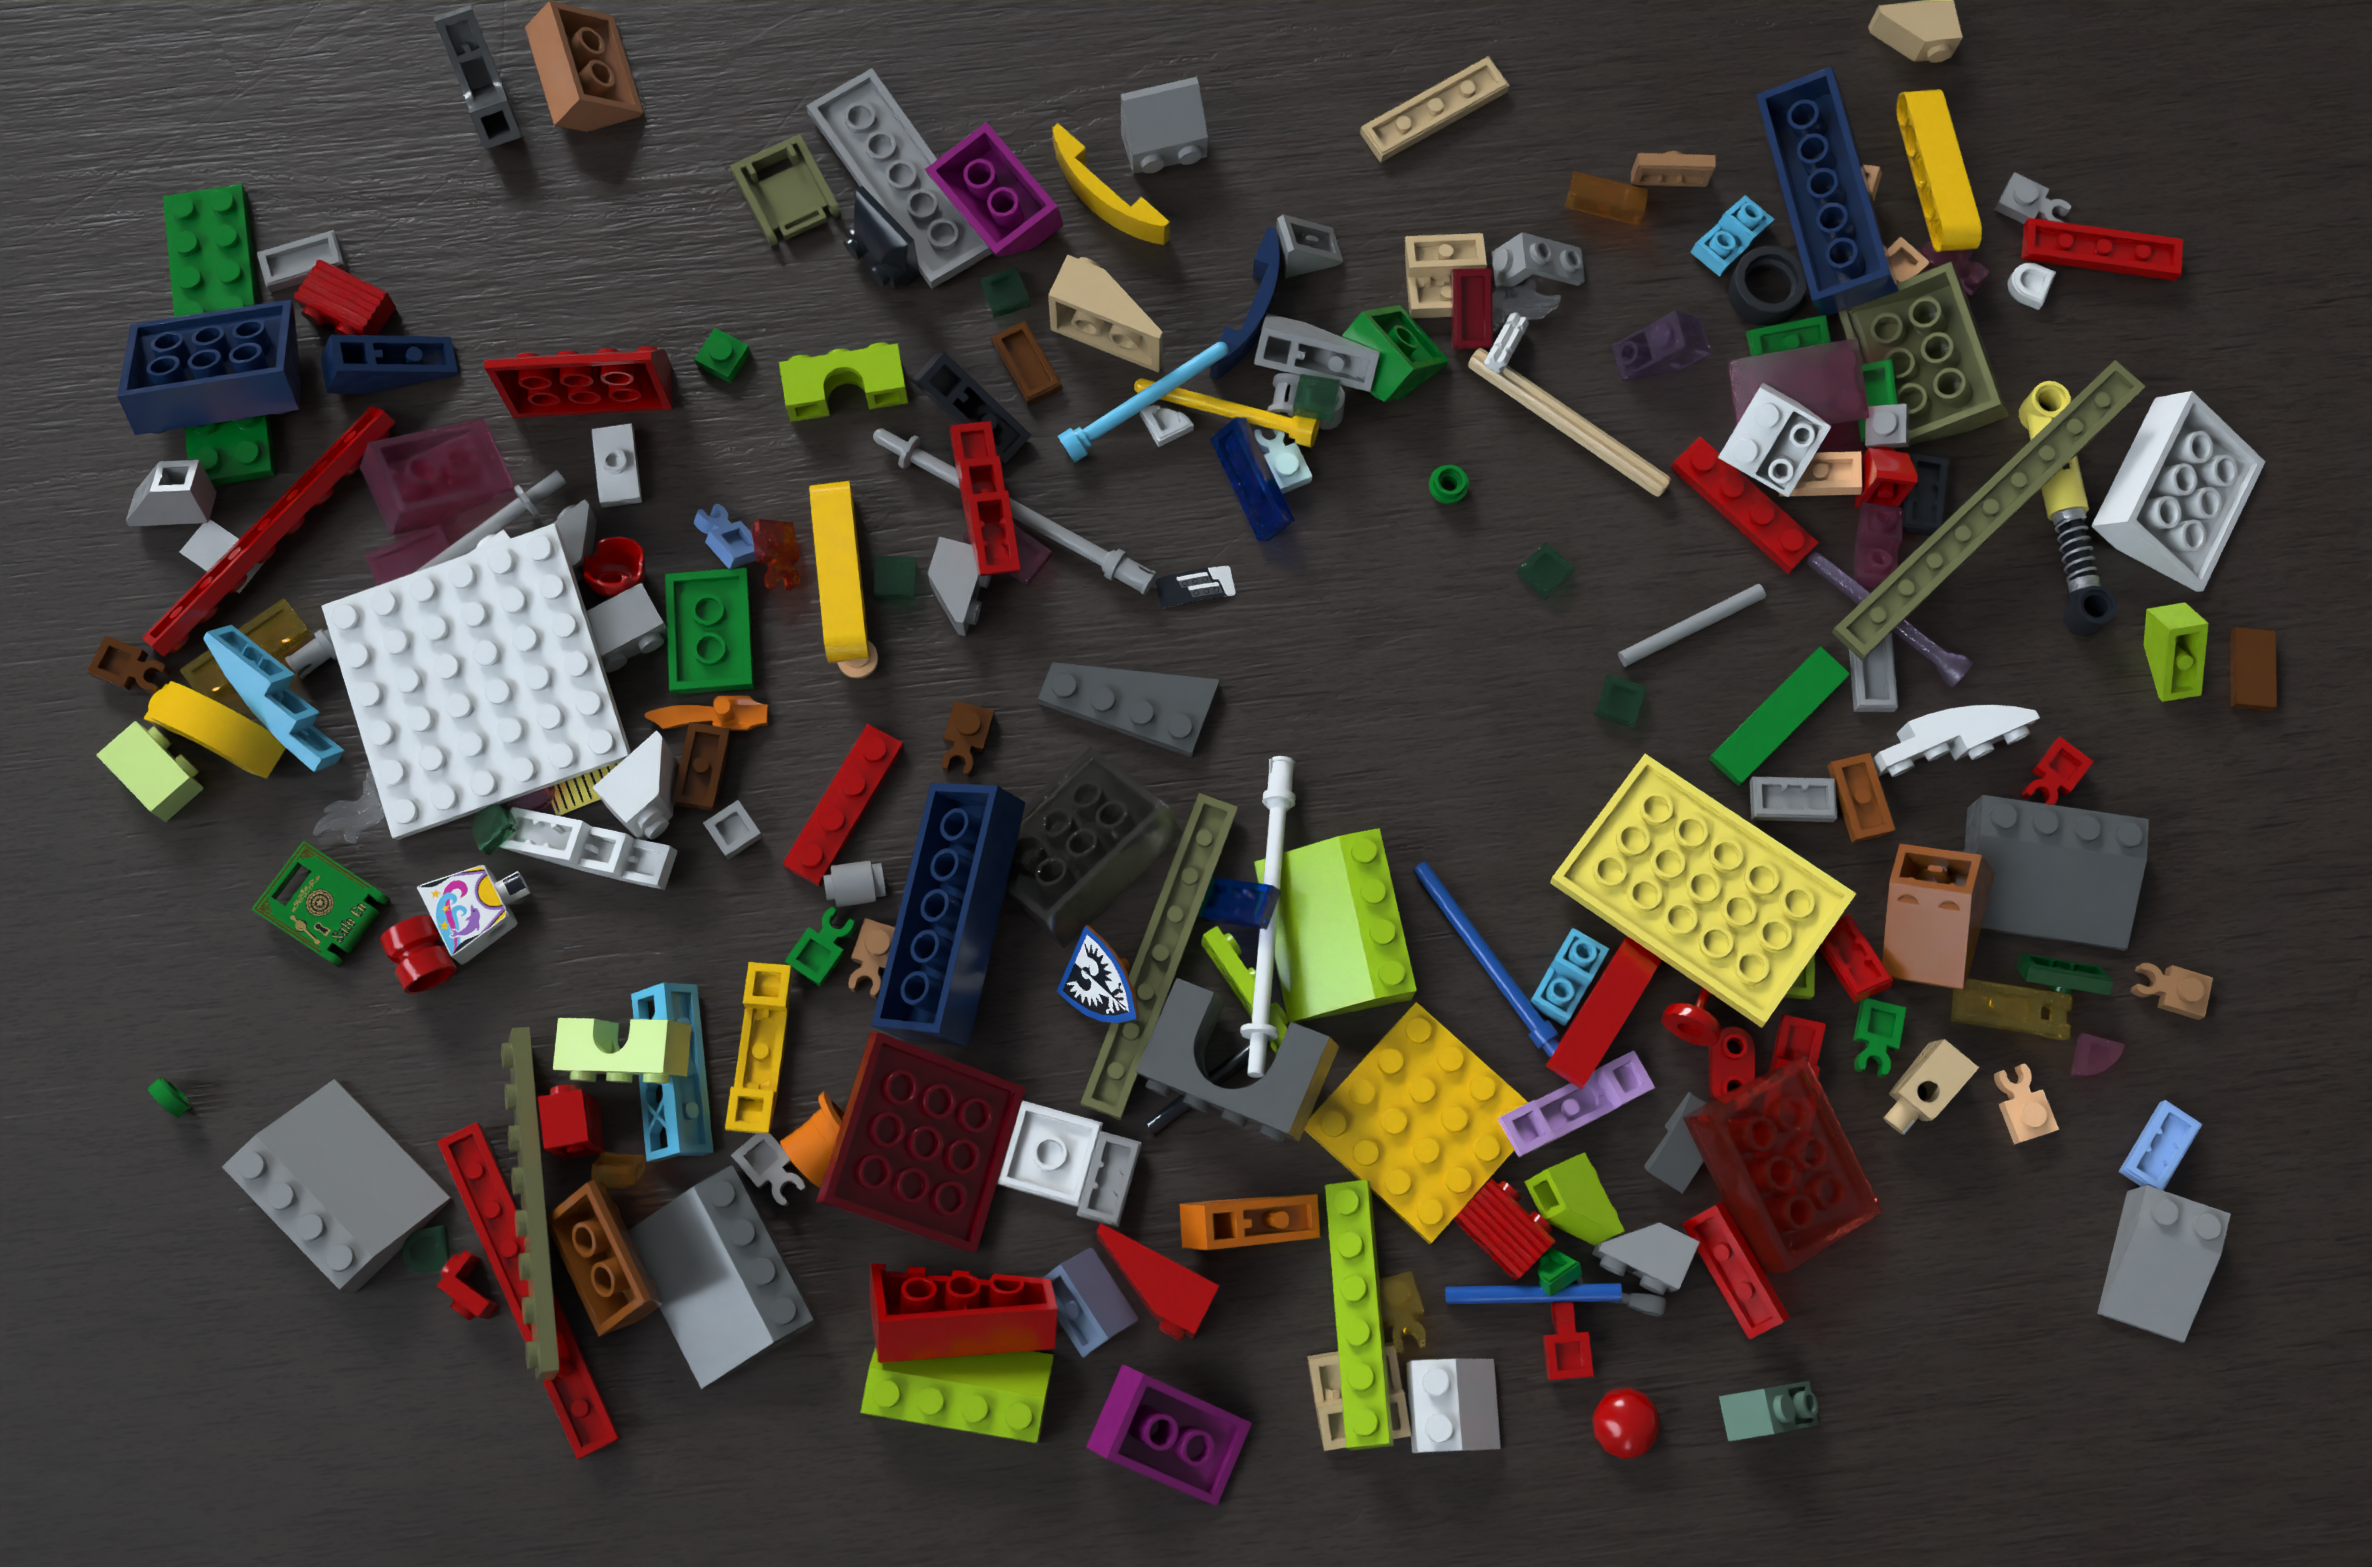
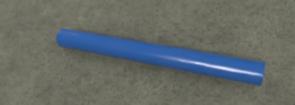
[1445,1283,1622,1304]

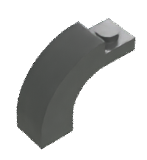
[434,5,522,150]

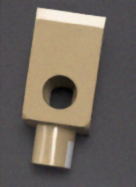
[1883,1039,1979,1135]

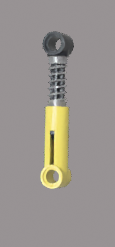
[2019,381,2117,637]

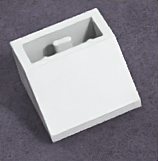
[1718,383,1832,497]

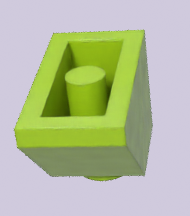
[2143,603,2208,702]

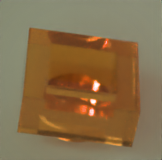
[591,1152,645,1189]

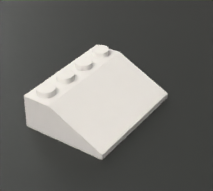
[2092,391,2265,592]

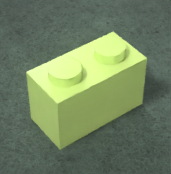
[97,721,204,822]

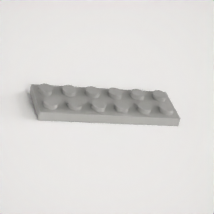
[807,68,993,289]

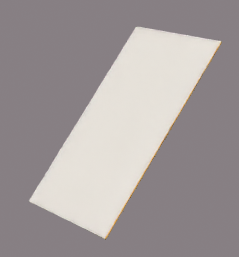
[180,519,266,593]

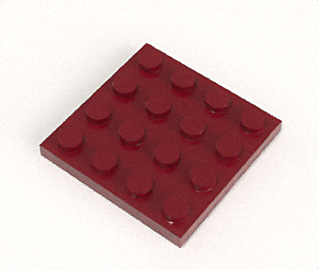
[817,1032,1026,1254]

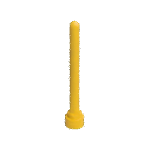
[1134,378,1320,448]

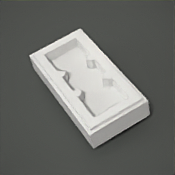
[591,424,642,508]

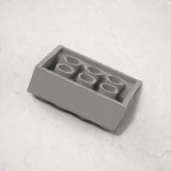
[222,1079,452,1294]

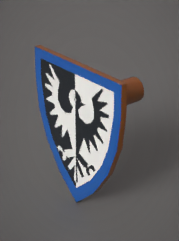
[1057,925,1139,1023]

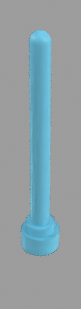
[1058,342,1229,463]

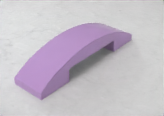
[1498,1050,1655,1157]

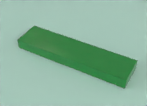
[1709,646,1850,787]

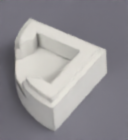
[1140,405,1194,447]

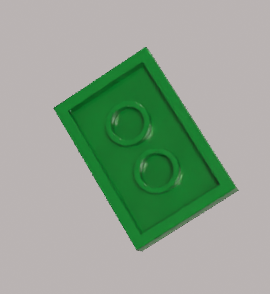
[665,568,755,695]

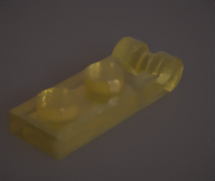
[1951,979,2073,1040]

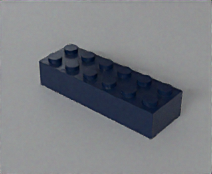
[1756,66,1899,316]
[871,783,1026,1046]

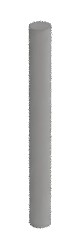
[1618,584,1766,667]

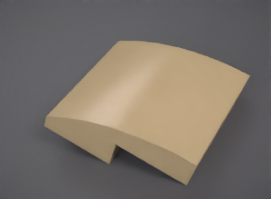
[1405,233,1487,318]
[1307,1342,1411,1451]

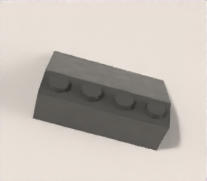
[1964,795,2149,951]
[628,1165,819,1390]

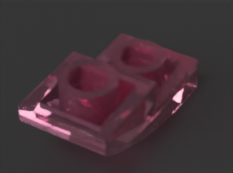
[1853,502,1902,588]

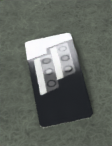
[1155,566,1235,608]

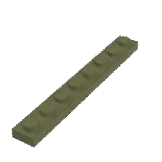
[1081,793,1238,1120]
[501,1027,559,1381]

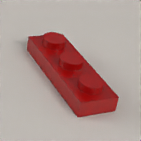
[1682,1201,1790,1340]

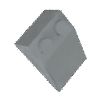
[2097,1185,2231,1343]

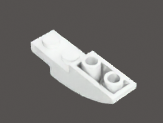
[1873,705,2040,777]

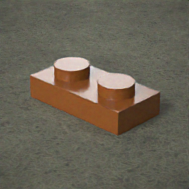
[1827,753,1895,843]

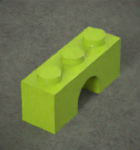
[779,342,908,422]

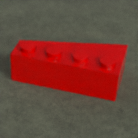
[870,1263,1057,1363]

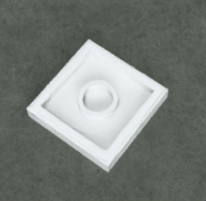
[997,1101,1103,1207]

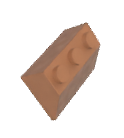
[525,0,643,132]

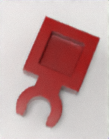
[2021,737,2094,805]

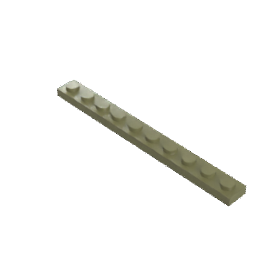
[1832,360,2146,660]

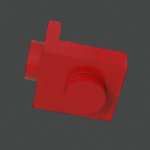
[437,1250,500,1321]

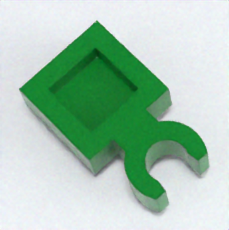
[784,907,856,987]
[1853,998,1906,1078]

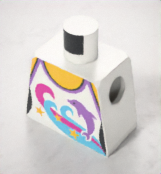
[417,865,530,965]

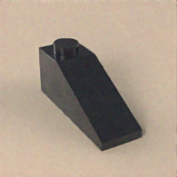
[911,351,1031,464]

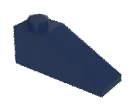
[320,335,458,394]

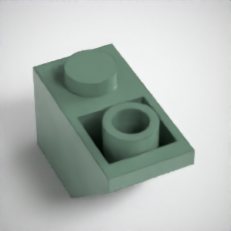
[1719,1381,1819,1441]

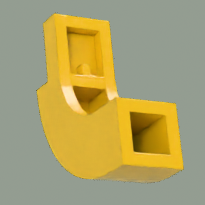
[143,681,286,779]

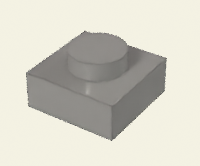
[1865,404,1909,449]
[703,800,763,860]

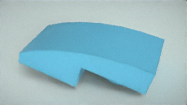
[1690,195,1774,277]
[1530,928,1609,1026]

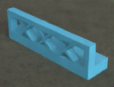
[631,982,713,1162]

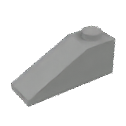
[1254,313,1380,392]

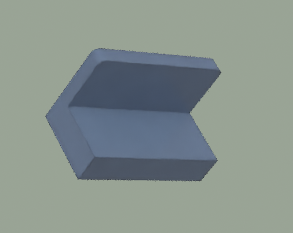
[1043,1248,1138,1358]

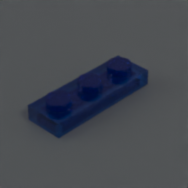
[1210,417,1295,542]

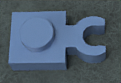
[694,504,765,570]

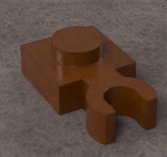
[86,635,171,695]
[942,701,995,778]

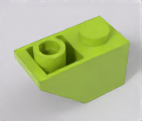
[1525,1152,1625,1246]

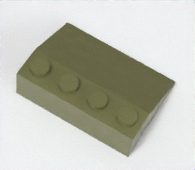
[1838,262,2009,449]

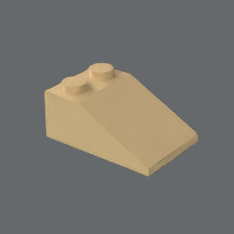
[1048,255,1163,373]

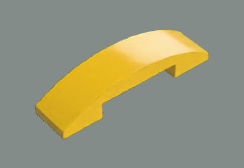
[1052,123,1170,245]
[725,962,792,1134]

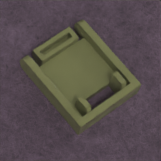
[730,134,842,247]

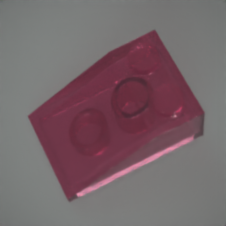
[1728,338,1869,425]
[360,418,515,536]

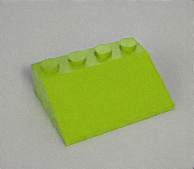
[1254,828,1417,1024]

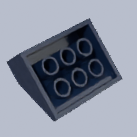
[117,299,301,435]

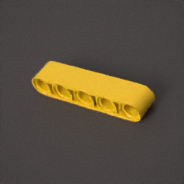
[1896,89,1982,252]
[809,481,870,664]

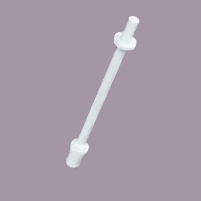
[1240,756,1296,1078]

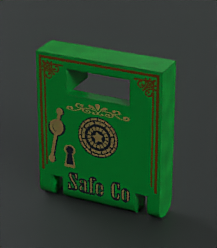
[251,840,390,967]

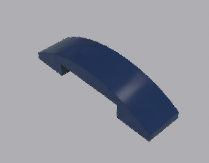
[1210,226,1279,379]

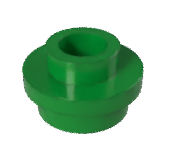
[1429,465,1469,504]

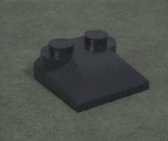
[843,186,920,289]

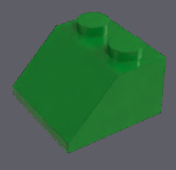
[1341,305,1450,403]

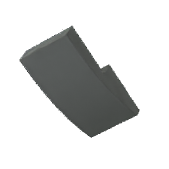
[1644,1092,1725,1193]

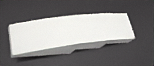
[499,807,678,890]

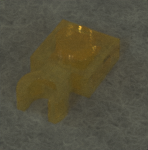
[1379,1271,1426,1354]

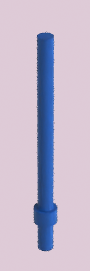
[1413,861,1559,1057]

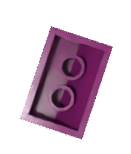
[925,122,1064,257]

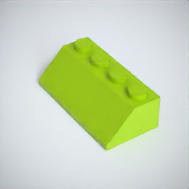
[861,1347,1054,1444]

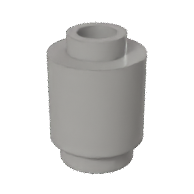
[823,860,886,908]

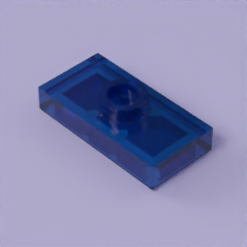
[1198,877,1281,930]

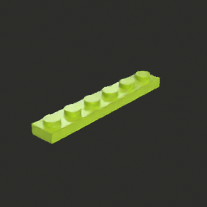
[1325,1179,1394,1450]

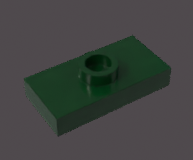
[2016,953,2113,995]

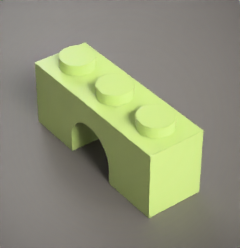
[553,1018,692,1084]

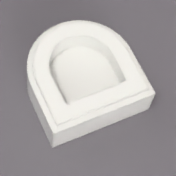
[2008,263,2056,310]

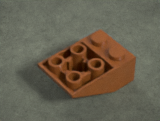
[1882,844,1995,991]

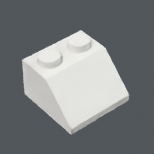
[592,731,677,841]
[1406,1359,1501,1453]

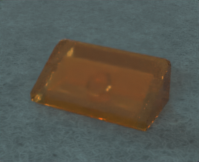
[1564,171,1648,226]

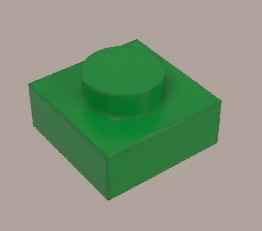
[694,328,751,384]

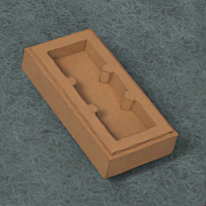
[1631,151,1716,187]

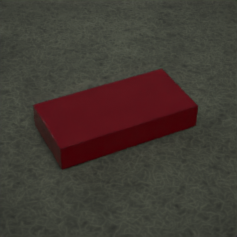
[1451,268,1493,350]

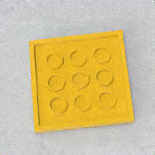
[1304,1002,1528,1245]

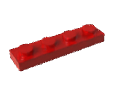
[2021,218,2183,281]
[1671,436,1819,574]
[782,724,904,887]

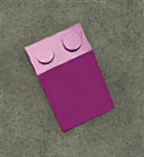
[1086,1364,1252,1506]

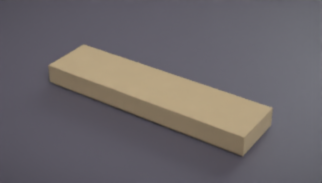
[1360,56,1509,163]

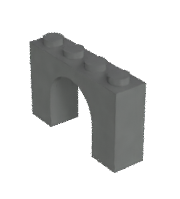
[1136,978,1339,1143]

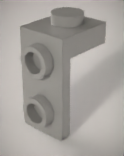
[1492,232,1585,290]

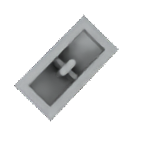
[1276,214,1343,278]

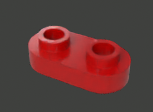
[1709,1026,1755,1113]

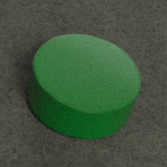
[147,1077,191,1118]

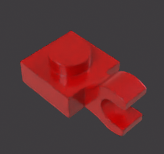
[1543,1302,1594,1380]

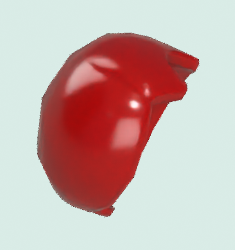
[583,537,646,598]
[1592,1387,1660,1459]

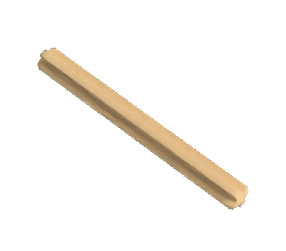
[1468,348,1671,497]

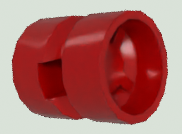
[380,915,457,994]

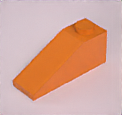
[1179,1194,1320,1250]

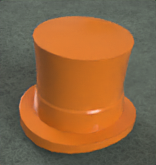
[780,1091,844,1188]

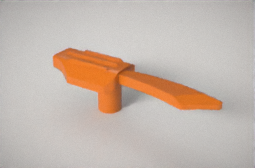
[645,696,769,731]

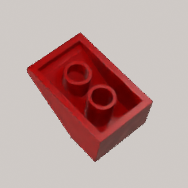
[1097,1223,1219,1342]

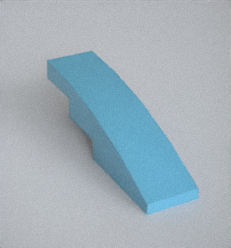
[203,625,344,772]

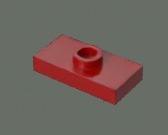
[1819,914,1893,1003]

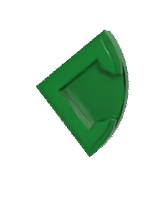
[1538,1247,1582,1297]

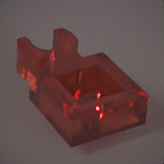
[750,519,800,591]

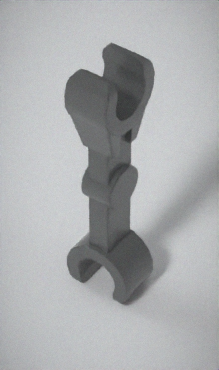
[1574,1277,1666,1317]

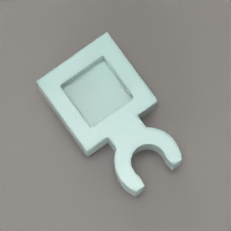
[1254,429,1313,497]

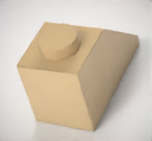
[1868,0,1963,63]

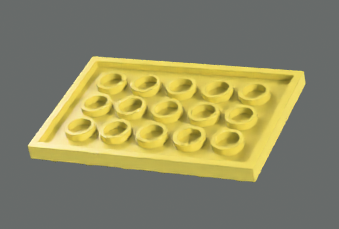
[1550,754,1856,1028]

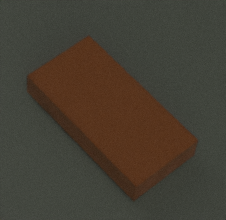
[991,320,1063,407]
[2230,627,2277,712]

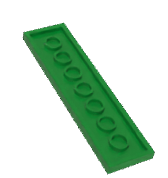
[163,184,276,486]

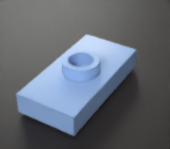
[2118,1100,2202,1191]

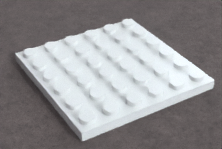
[322,523,631,840]

